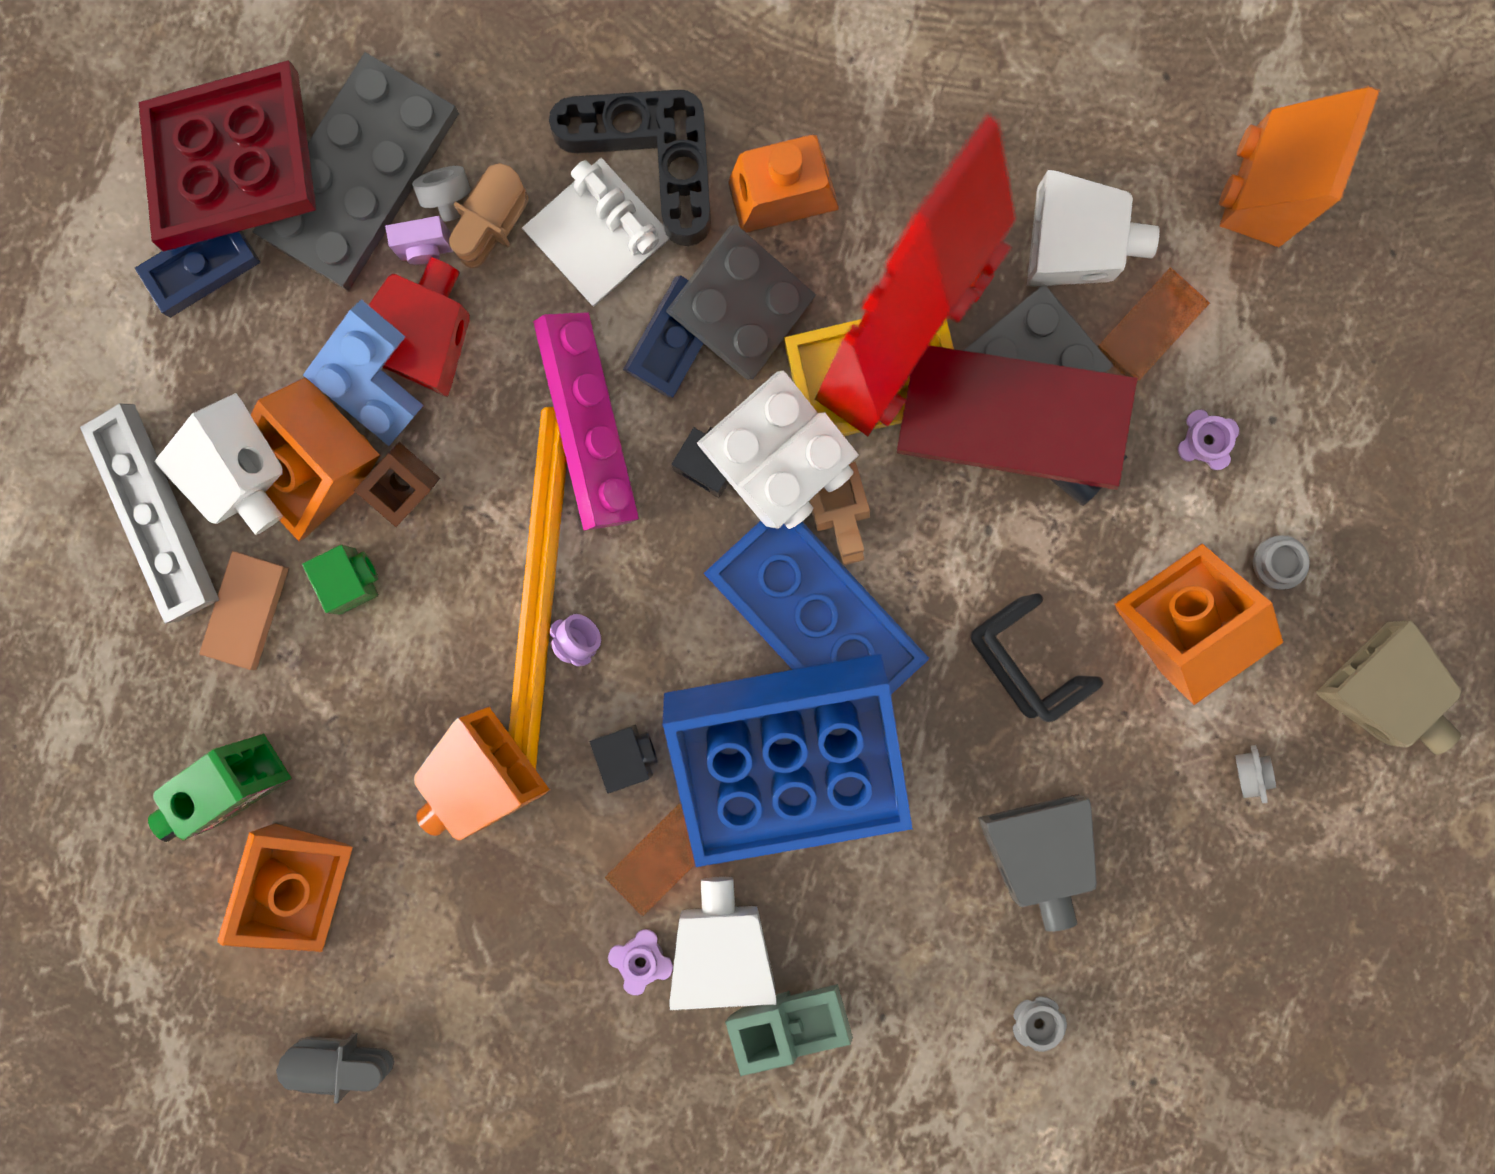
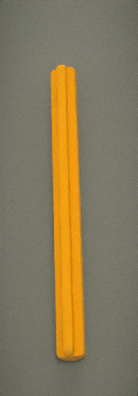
[508,407,567,770]

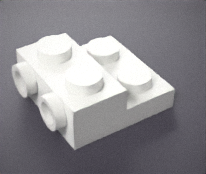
[697,370,859,529]

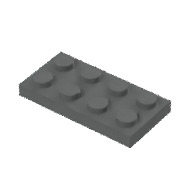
[252,52,459,291]

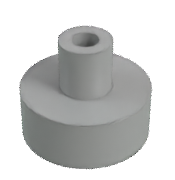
[412,166,471,221]

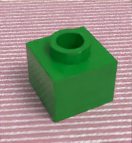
[302,544,379,615]

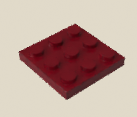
[138,60,317,252]

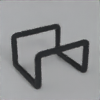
[971,593,1103,722]

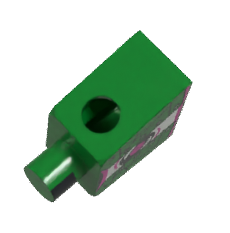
[148,734,292,842]

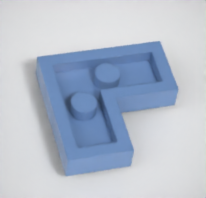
[303,300,424,446]

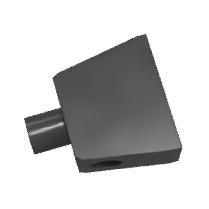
[978,794,1097,931]

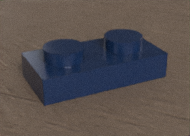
[134,231,261,318]
[623,275,704,398]

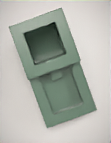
[725,984,853,1076]

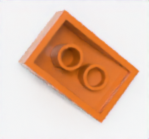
[1219,87,1380,247]

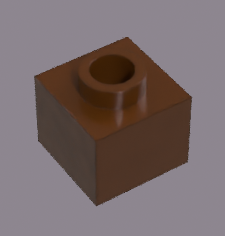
[354,442,440,527]

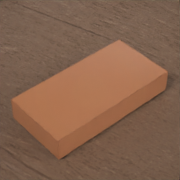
[199,551,289,670]

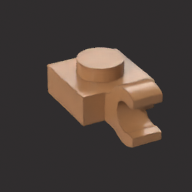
[809,461,870,565]

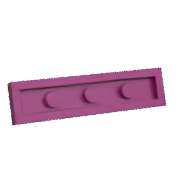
[533,312,639,531]

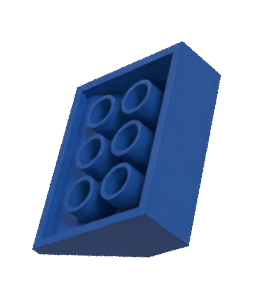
[663,654,913,867]

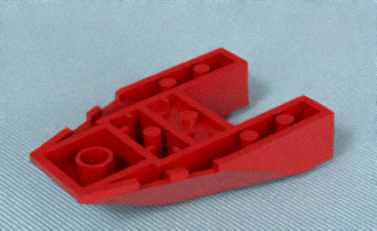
[814,115,1016,437]

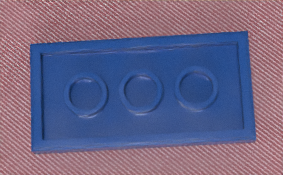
[704,521,930,694]

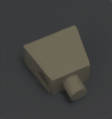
[1316,620,1461,755]

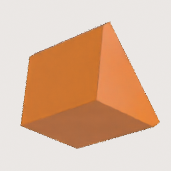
[217,823,353,952]

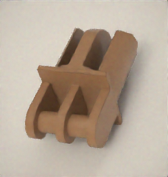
[449,163,529,268]

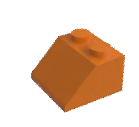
[251,378,380,541]
[1115,544,1283,705]

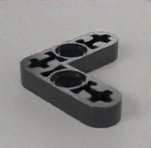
[549,90,711,246]

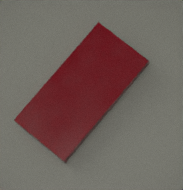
[897,345,1138,490]

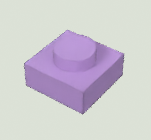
[385,216,453,265]

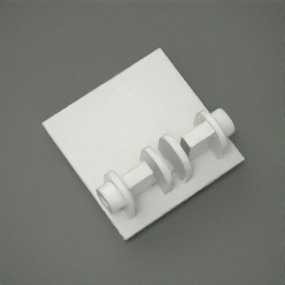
[522,158,669,307]

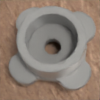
[1235,745,1276,804]

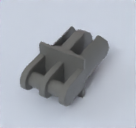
[276,1033,394,1104]

